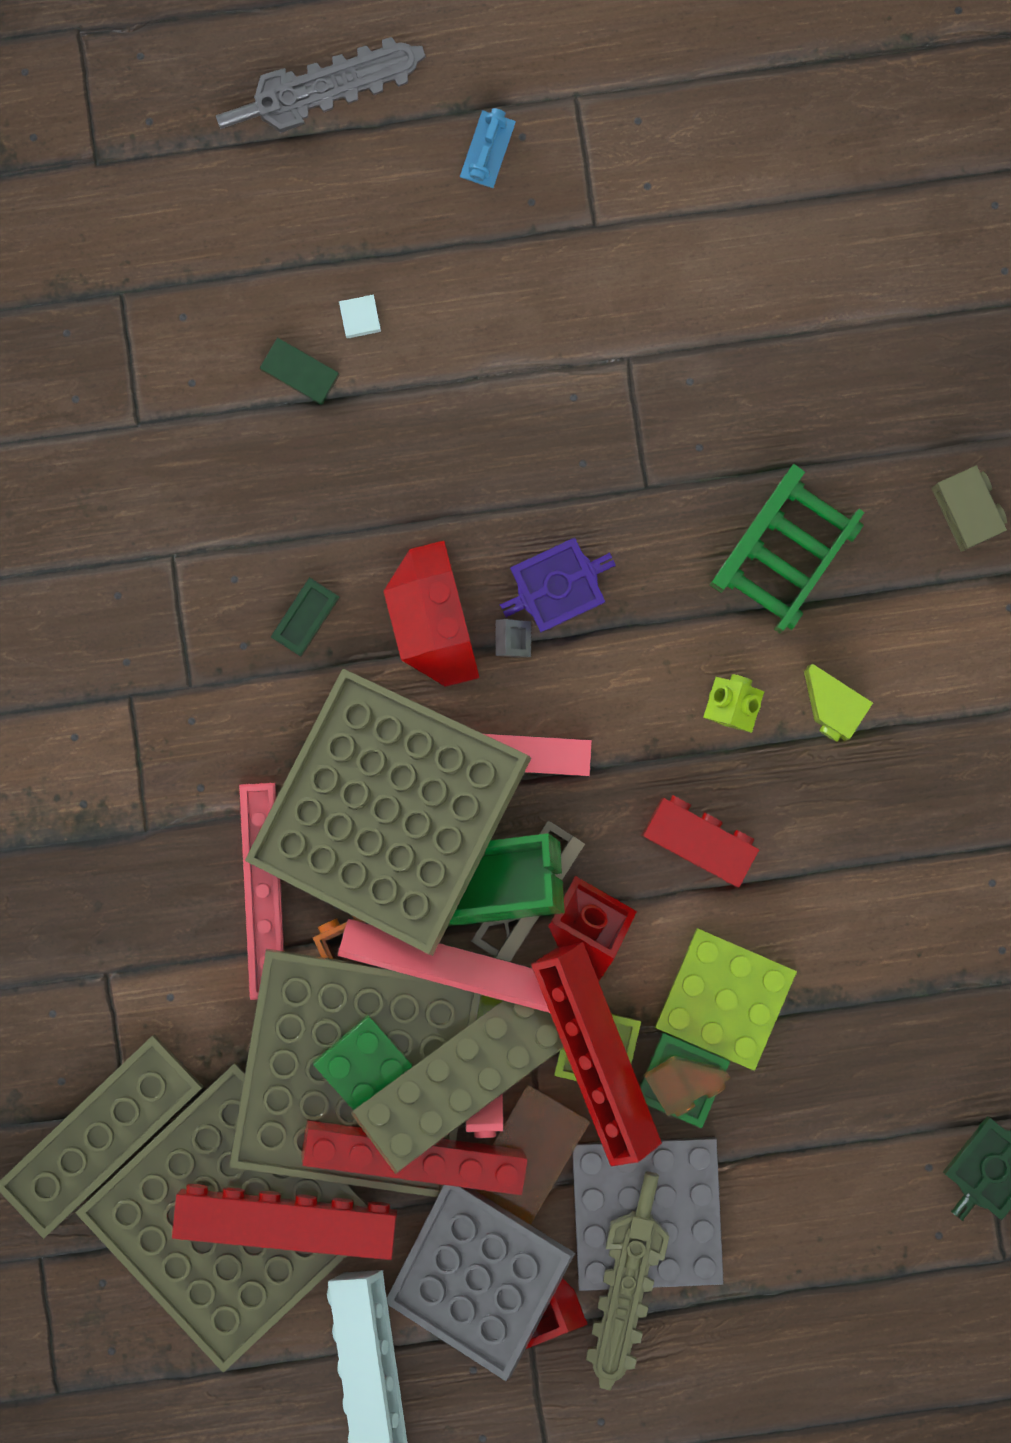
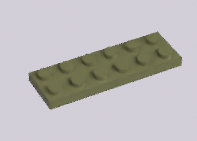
[351,1000,564,1174]
[0,1034,204,1239]

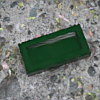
[260,337,340,405]
[271,577,340,657]

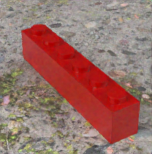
[531,942,662,1166]
[301,1120,528,1195]
[172,1184,397,1260]

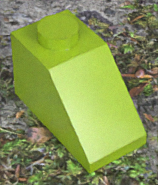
[804,664,873,742]

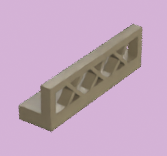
[471,821,585,962]

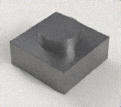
[496,619,531,658]

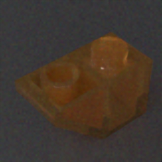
[643,1056,731,1117]

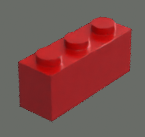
[641,795,759,888]

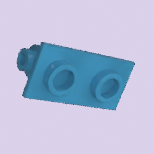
[460,108,516,188]

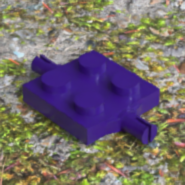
[500,537,616,633]

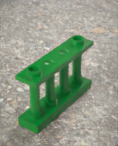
[709,464,865,633]

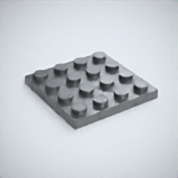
[572,1137,723,1291]
[387,1185,575,1381]

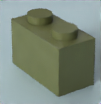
[931,465,1007,552]

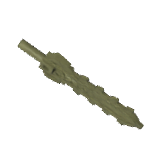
[586,1171,669,1390]

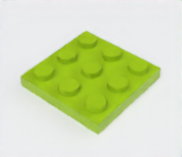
[654,928,797,1071]

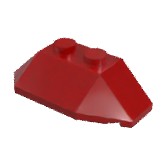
[383,540,480,687]

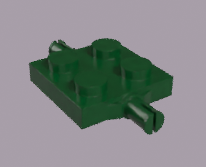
[943,1116,1011,1221]

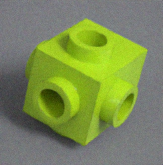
[703,674,764,733]

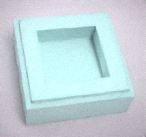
[339,295,381,338]

